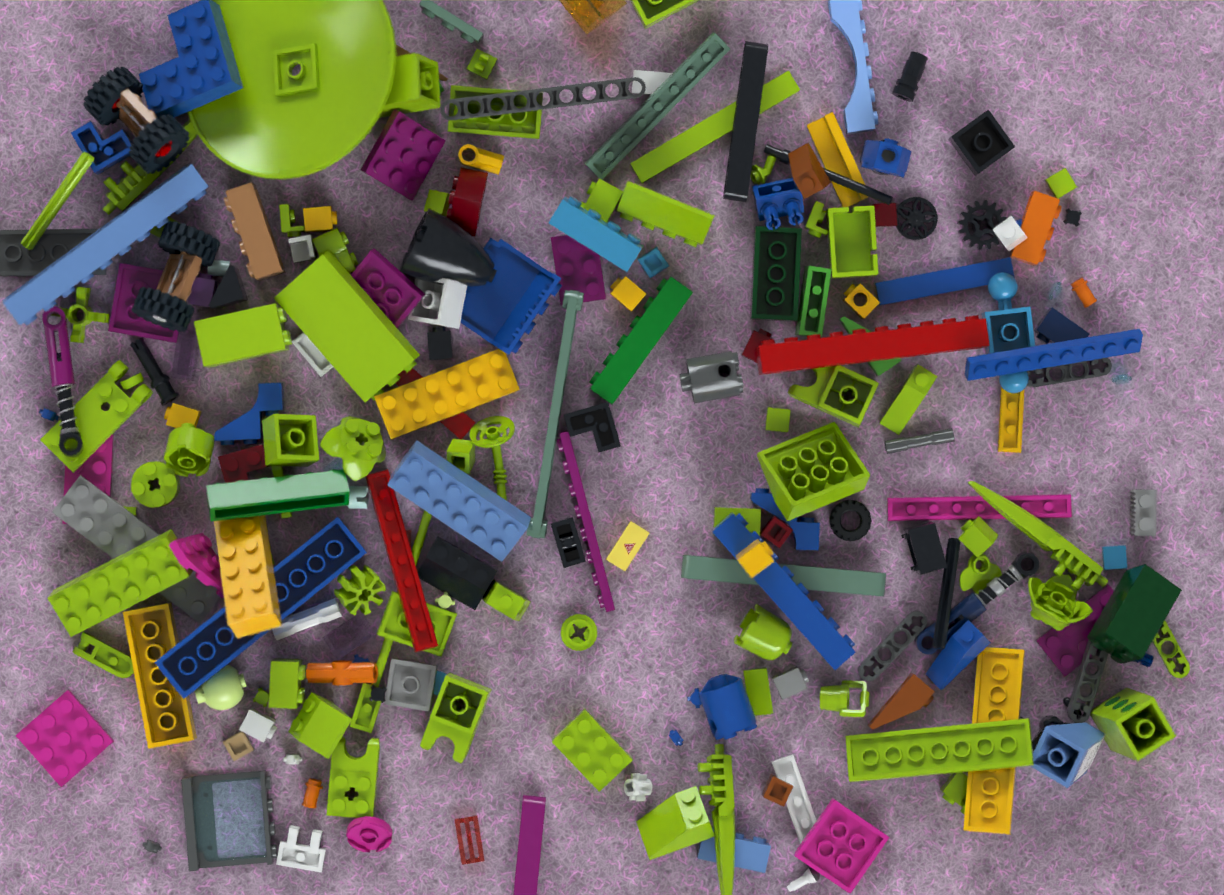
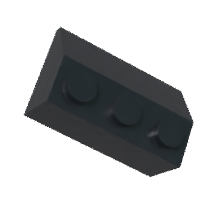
[418,536,498,610]

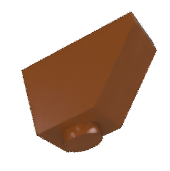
[788,143,831,199]

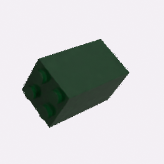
[1087,564,1182,664]

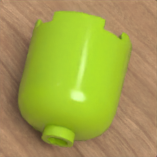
[734,603,793,661]

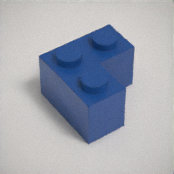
[71,121,133,175]

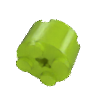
[164,423,214,477]
[131,461,180,508]

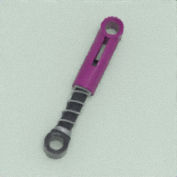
[42,306,84,458]

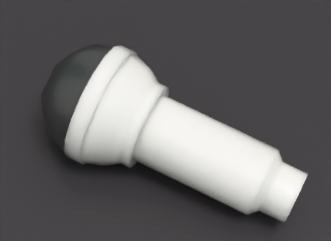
[787,868,820,892]

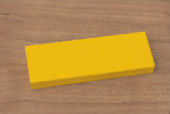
[998,387,1024,453]

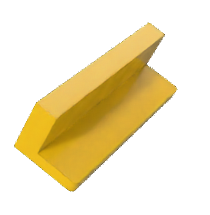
[807,112,869,207]

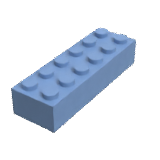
[387,440,531,562]

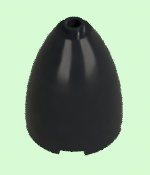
[399,208,497,287]

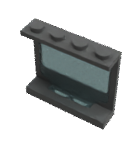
[181,770,277,871]

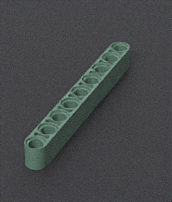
[681,555,886,597]

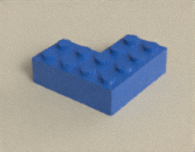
[139,0,243,120]

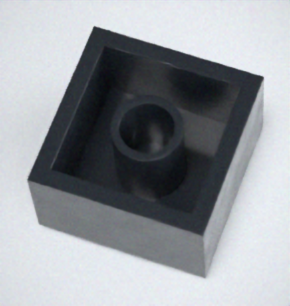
[948,109,1015,176]

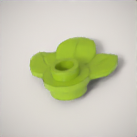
[959,554,1002,594]

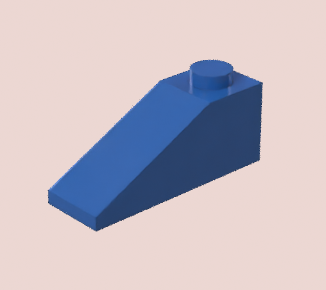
[926,620,991,691]

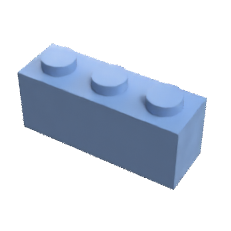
[697,827,771,873]

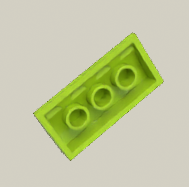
[448,85,543,139]

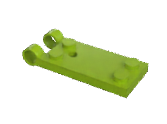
[40,360,153,473]

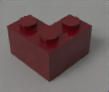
[446,167,488,237]
[218,444,270,483]

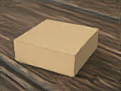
[223,731,254,761]

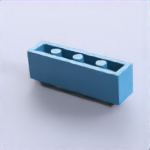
[548,196,643,272]

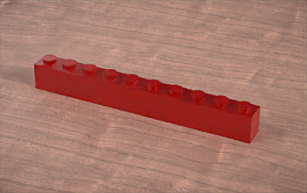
[755,315,990,375]

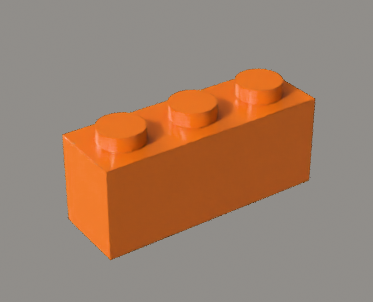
[1009,190,1062,266]

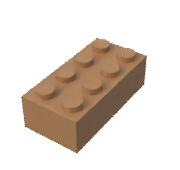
[223,182,286,281]

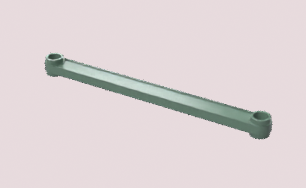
[526,290,584,539]

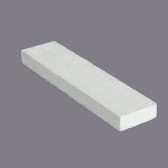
[772,754,816,844]

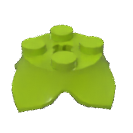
[320,416,386,482]
[1028,574,1093,631]

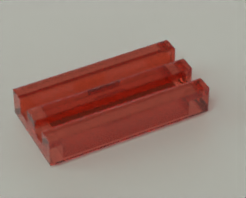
[454,815,485,865]

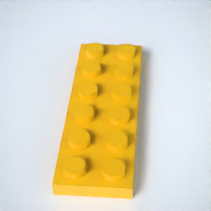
[374,349,520,440]

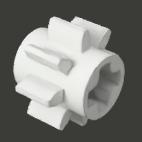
[624,773,653,802]

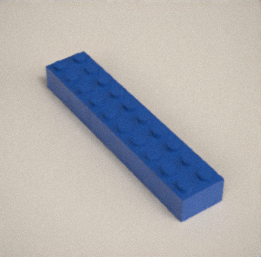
[154,517,367,699]

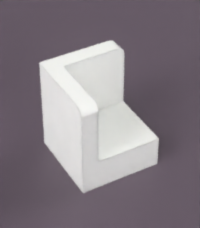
[288,235,317,263]

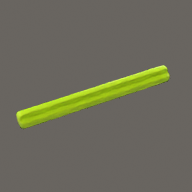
[21,152,94,250]

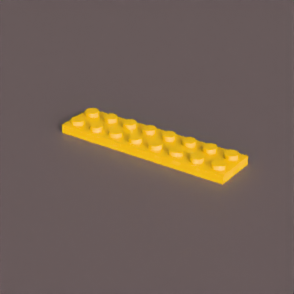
[963,647,1025,835]

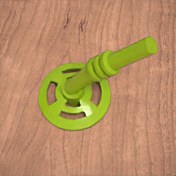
[469,416,515,501]

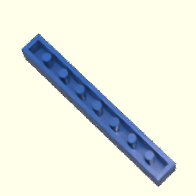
[712,512,856,670]

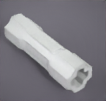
[272,598,342,640]

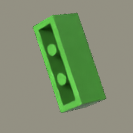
[795,266,832,338]

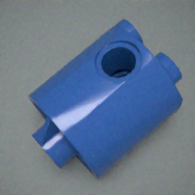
[698,674,757,740]

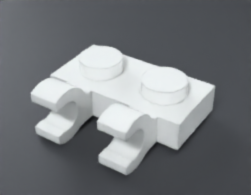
[276,825,326,873]

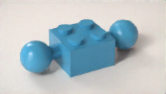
[981,272,1035,393]

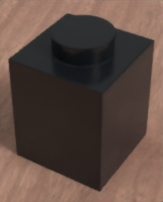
[427,327,453,361]

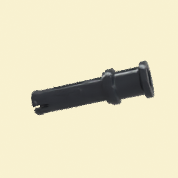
[130,337,180,406]

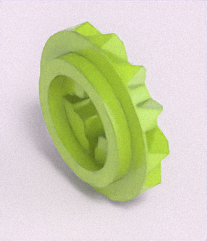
[561,614,597,651]

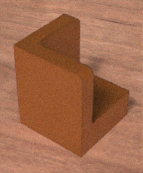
[762,774,794,807]

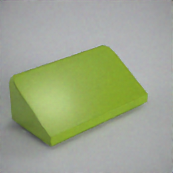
[743,667,773,716]

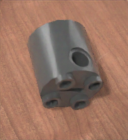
[679,351,744,404]

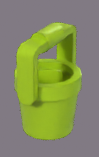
[820,680,870,717]

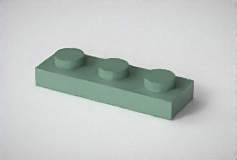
[419,0,483,44]

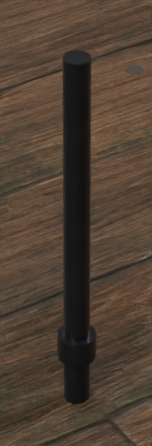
[764,144,893,205]

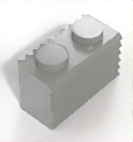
[1129,489,1157,536]

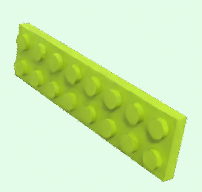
[845,718,1034,783]

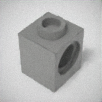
[772,666,809,700]

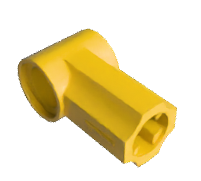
[458,144,504,175]

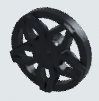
[896,197,938,240]

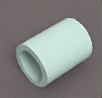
[208,260,230,277]

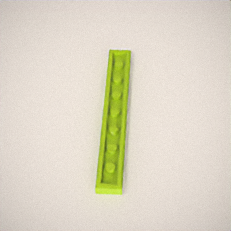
[630,70,800,183]

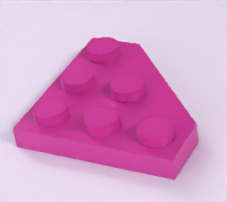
[169,533,224,599]

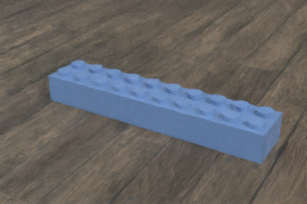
[2,163,209,326]

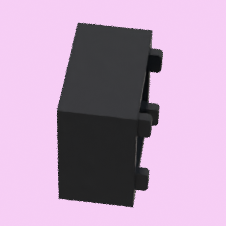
[901,522,947,575]

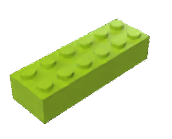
[48,529,193,637]

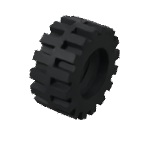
[830,500,872,541]

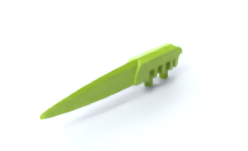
[103,119,198,215]
[968,481,1108,591]
[697,744,735,895]

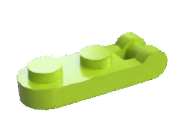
[72,632,134,678]

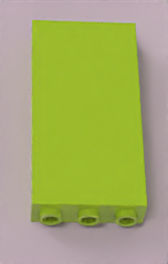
[274,250,420,403]

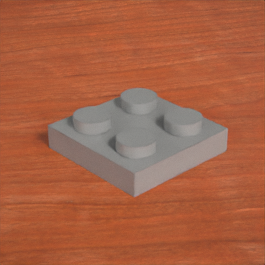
[384,658,438,712]

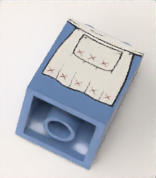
[1031,722,1105,788]

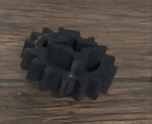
[957,200,1007,250]

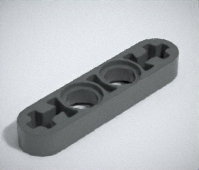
[1027,357,1112,387]
[858,611,927,681]
[1067,640,1108,723]

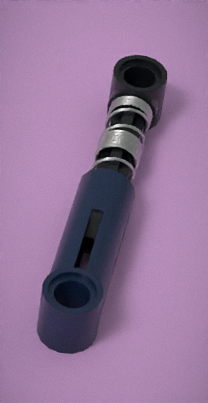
[915,552,1039,655]

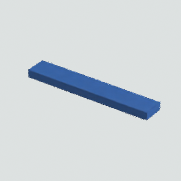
[875,257,1015,306]

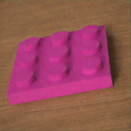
[16,689,114,787]
[793,798,890,894]

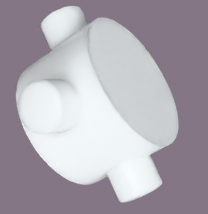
[283,754,302,764]

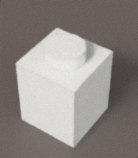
[992,216,1028,251]
[239,708,277,743]

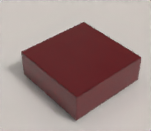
[872,203,897,227]

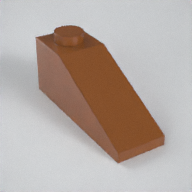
[868,672,935,729]

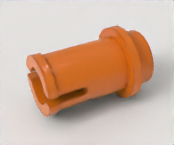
[1071,277,1097,308]
[302,778,323,809]

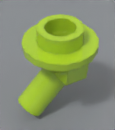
[750,155,776,185]

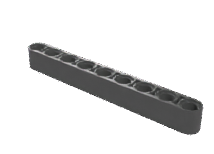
[441,77,646,120]

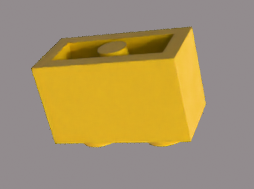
[736,539,774,578]

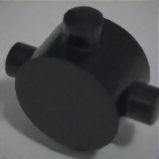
[1063,208,1082,227]
[369,685,387,703]

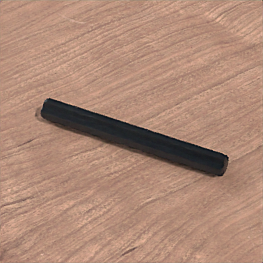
[933,538,961,649]

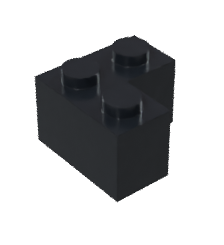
[564,402,621,453]

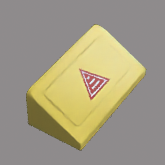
[606,520,650,571]

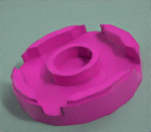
[346,816,392,852]

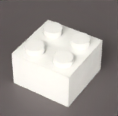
[408,278,467,329]

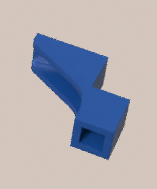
[214,382,285,445]
[750,488,820,550]

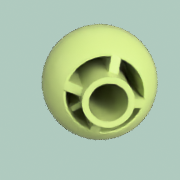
[194,665,247,710]

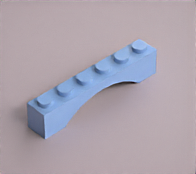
[827,0,878,134]

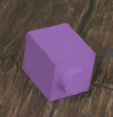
[188,273,218,308]

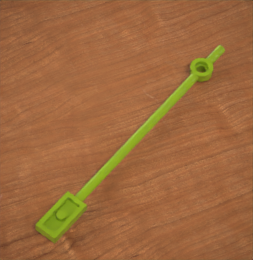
[350,510,432,733]

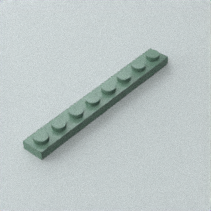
[584,32,730,180]

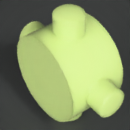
[435,592,455,610]

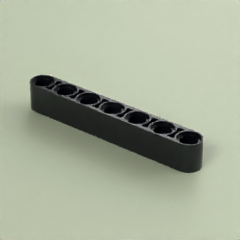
[723,41,768,202]

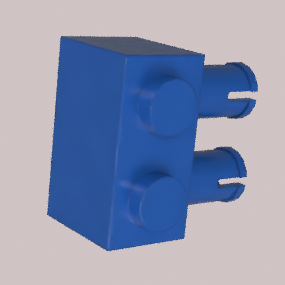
[752,178,804,230]

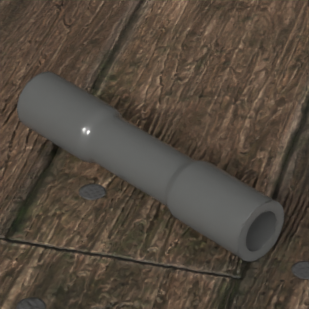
[884,428,955,454]

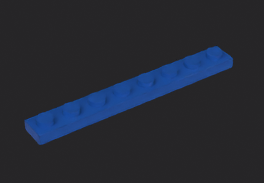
[965,329,1143,381]

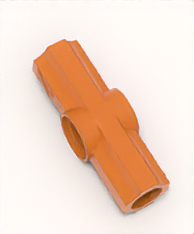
[306,660,378,685]

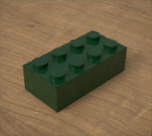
[750,226,802,322]

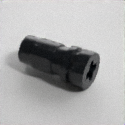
[892,51,928,102]

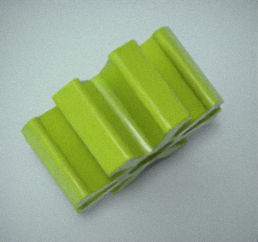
[334,565,386,615]

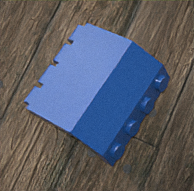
[460,237,562,355]

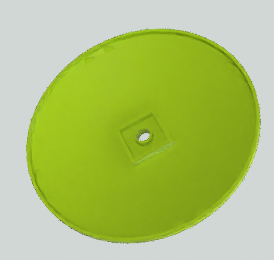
[187,0,396,179]

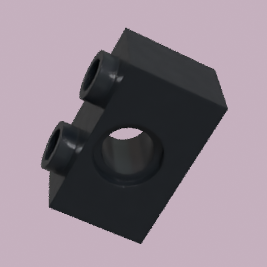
[551,517,586,568]

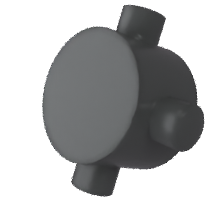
[143,840,162,853]

